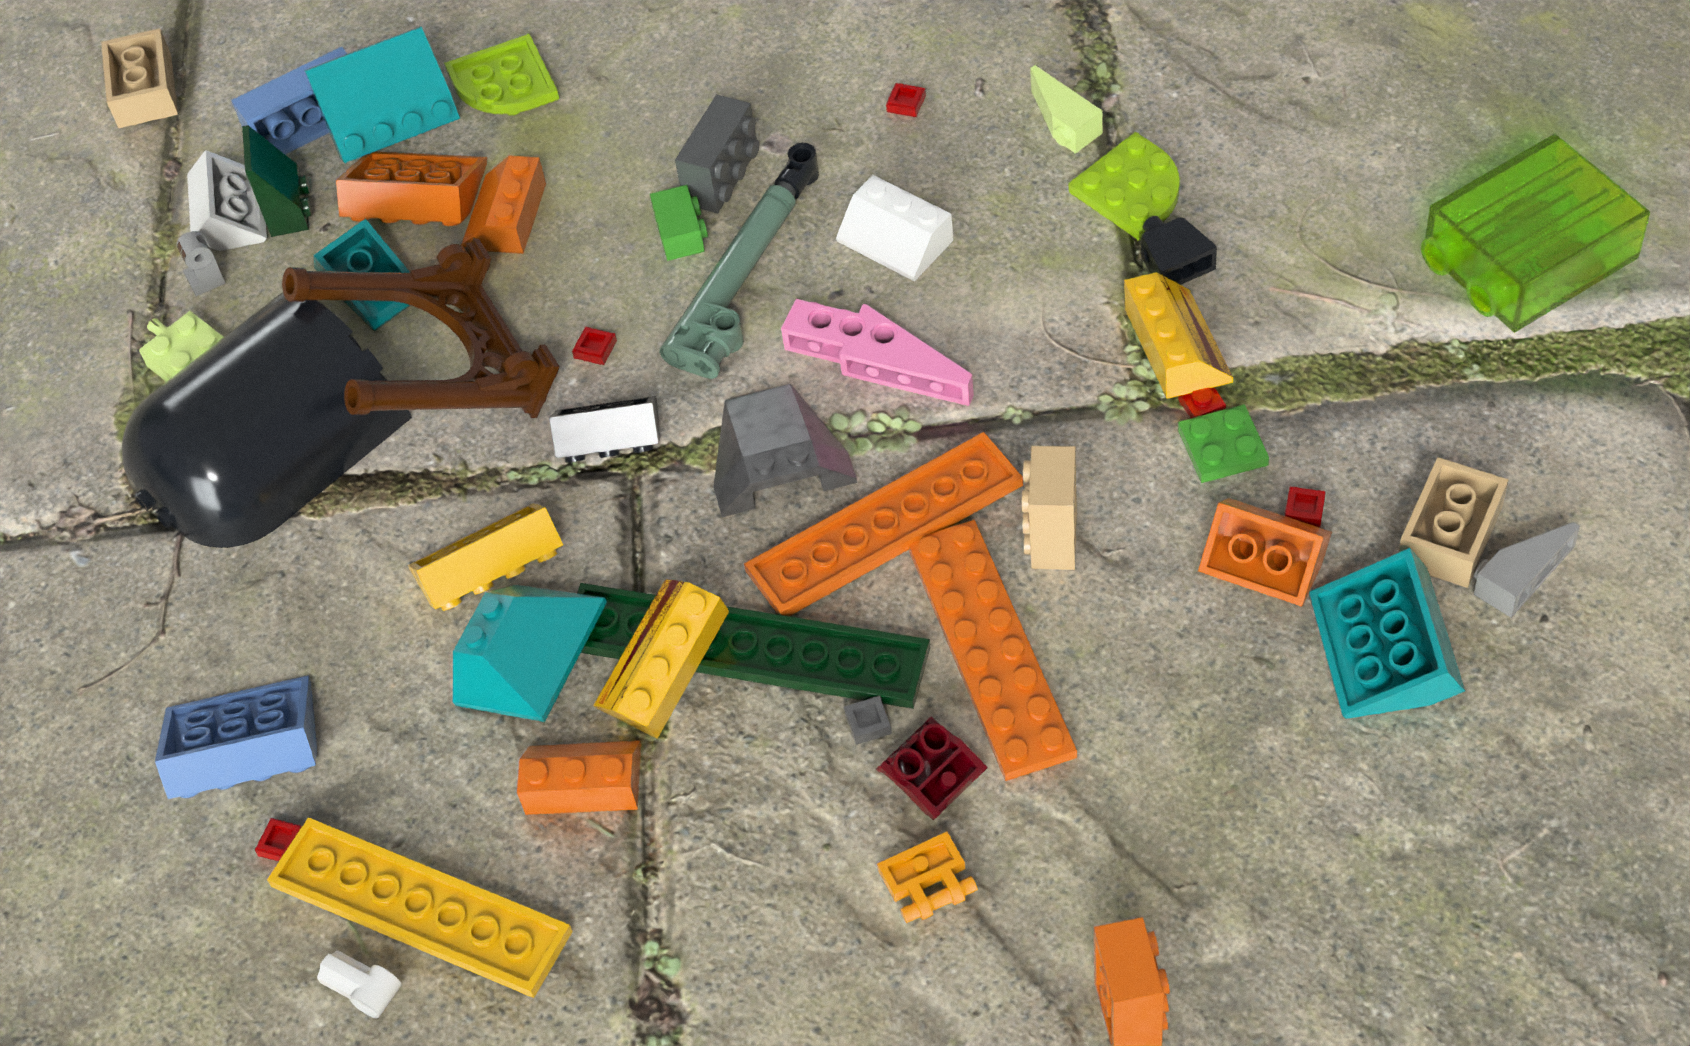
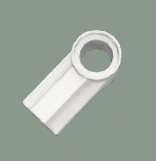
[317,950,402,1019]

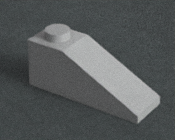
[1474,522,1580,618]

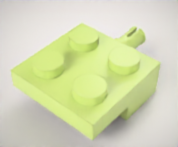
[139,311,224,382]

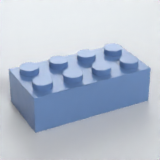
[231,46,347,154]

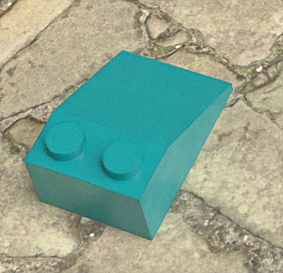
[313,218,411,331]

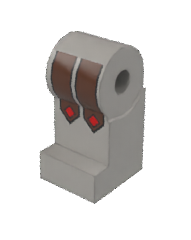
[177,231,225,296]

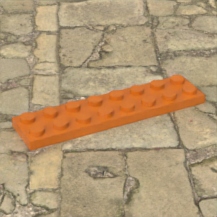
[744,432,1023,616]
[909,520,1077,781]

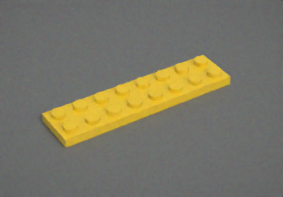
[267,817,573,998]

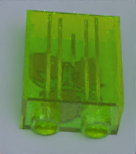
[1421,133,1650,333]

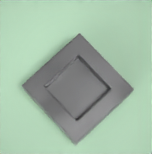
[844,696,892,745]

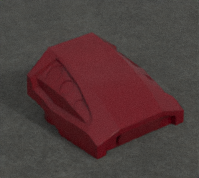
[876,716,988,820]

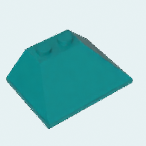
[453,585,607,722]

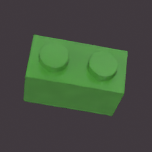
[650,185,708,261]

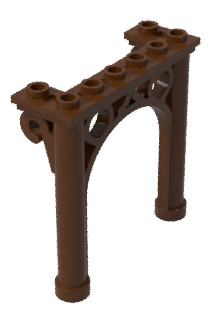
[282,238,560,418]

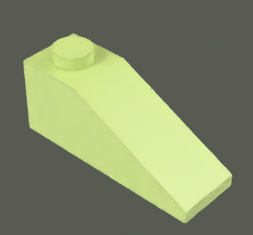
[1030,65,1103,153]

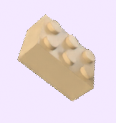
[101,28,178,128]
[1022,446,1077,570]
[1399,457,1509,588]

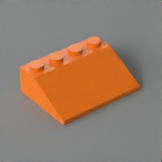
[336,152,487,226]

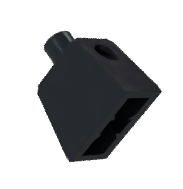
[1141,216,1217,285]

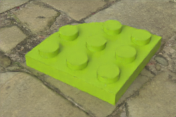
[444,34,560,116]
[1068,132,1180,241]

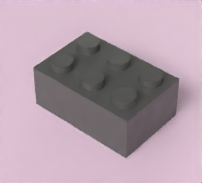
[675,94,760,214]

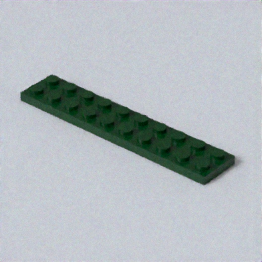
[577,583,931,709]

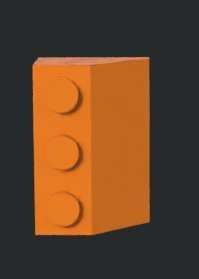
[461,155,546,254]
[1198,498,1332,607]
[517,741,641,815]

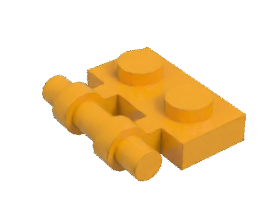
[877,832,978,923]

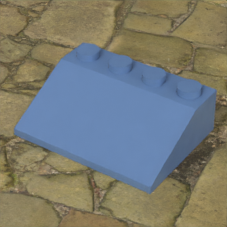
[155,675,317,799]

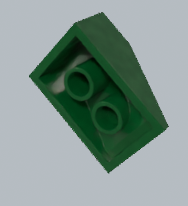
[242,125,312,237]

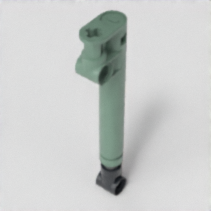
[659,143,819,379]

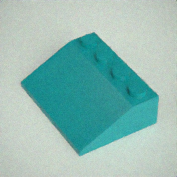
[304,26,460,163]
[1309,548,1465,719]

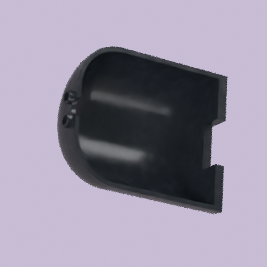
[122,292,412,548]

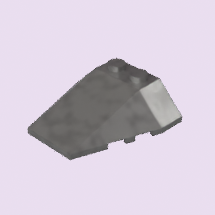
[713,384,857,517]

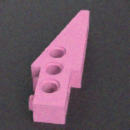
[781,299,974,406]

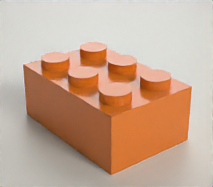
[1094,917,1170,1046]

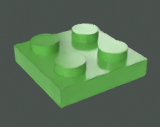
[1178,404,1269,483]

